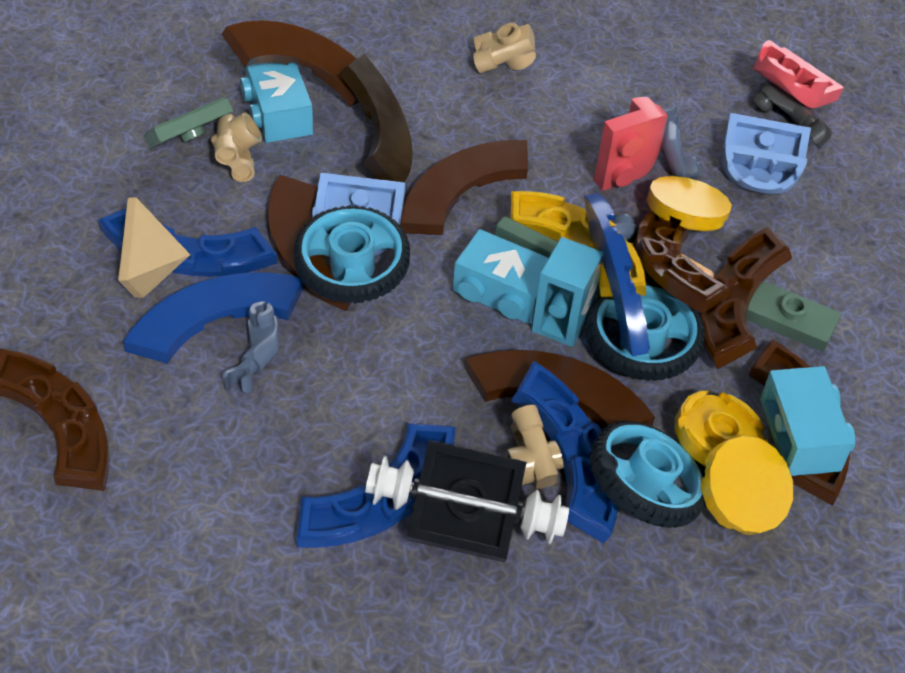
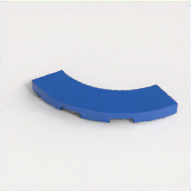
[584,193,650,356]
[98,208,277,277]
[123,272,304,364]
[511,361,618,544]
[297,423,456,548]

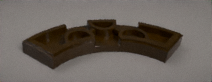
[340,54,413,182]

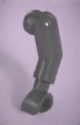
[753,84,832,149]

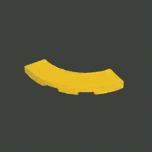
[511,191,646,297]

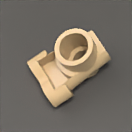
[473,23,536,73]
[211,113,262,182]
[506,405,564,490]

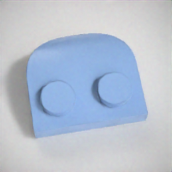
[721,113,811,194]
[312,173,406,256]

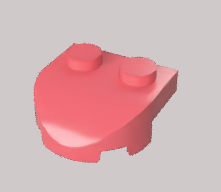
[752,40,844,108]
[594,97,668,191]

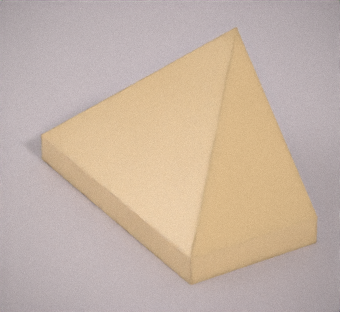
[118,197,190,298]

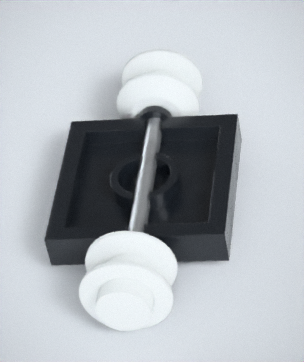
[365,440,569,563]

